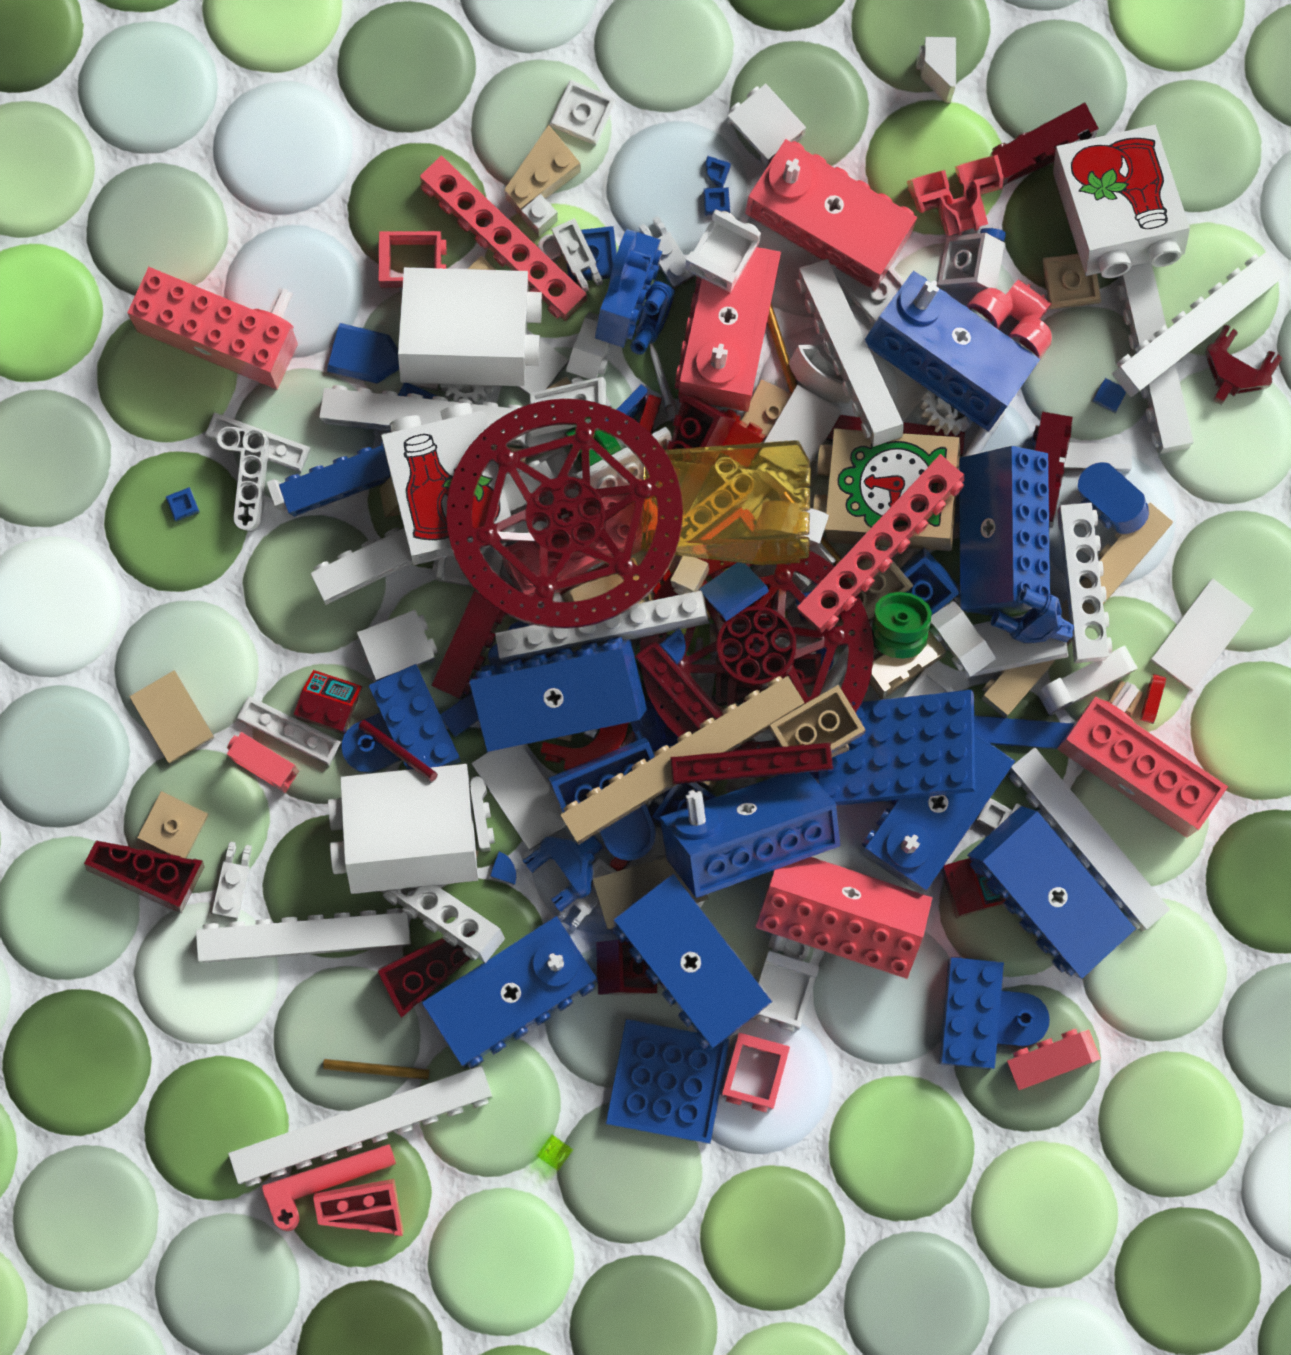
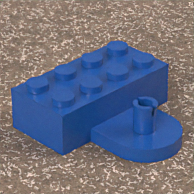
[595,229,663,348]
[342,664,461,773]
[549,738,656,860]
[939,957,1050,1070]

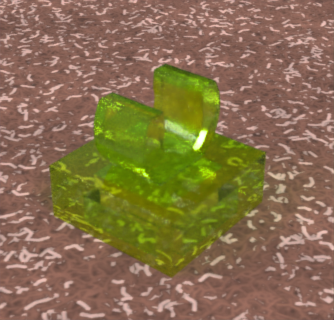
[537,1134,574,1171]

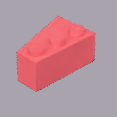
[1007,1028,1101,1090]
[314,1179,404,1236]

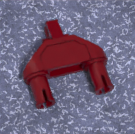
[1205,325,1282,405]

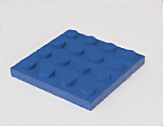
[606,1019,730,1144]

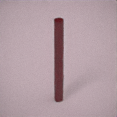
[359,720,438,782]

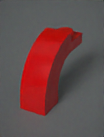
[541,722,629,771]

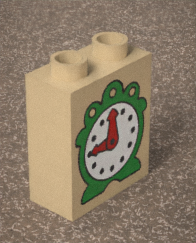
[813,429,960,551]

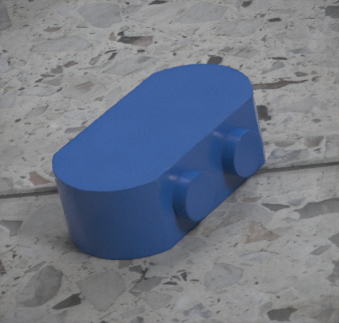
[1078,462,1149,534]

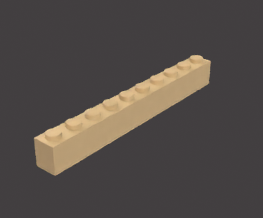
[982,503,1173,718]
[561,676,805,844]

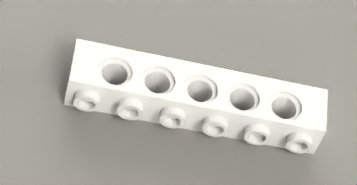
[1057,503,1112,663]
[374,885,505,963]

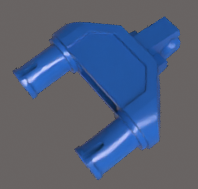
[630,281,675,355]
[991,587,1074,643]
[522,836,603,912]

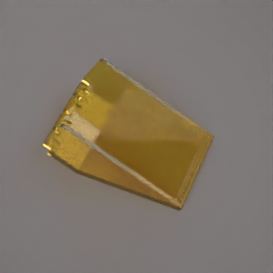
[641,440,811,565]

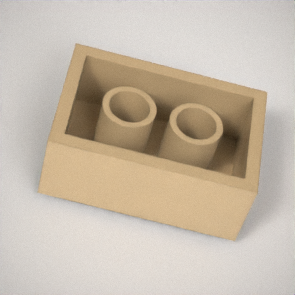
[769,685,866,774]

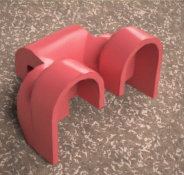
[907,155,1004,236]
[967,279,1052,367]

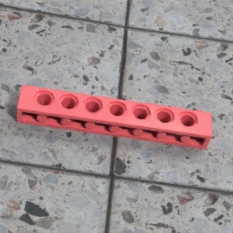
[420,155,587,322]
[797,454,964,633]

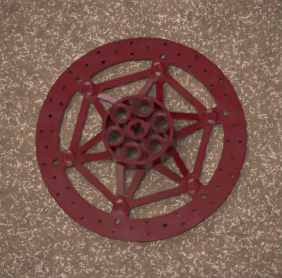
[446,399,683,629]
[640,538,873,750]

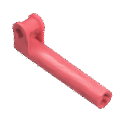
[262,1144,396,1231]

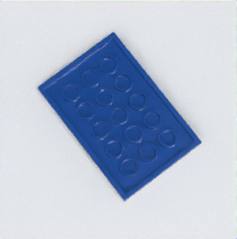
[819,690,975,806]

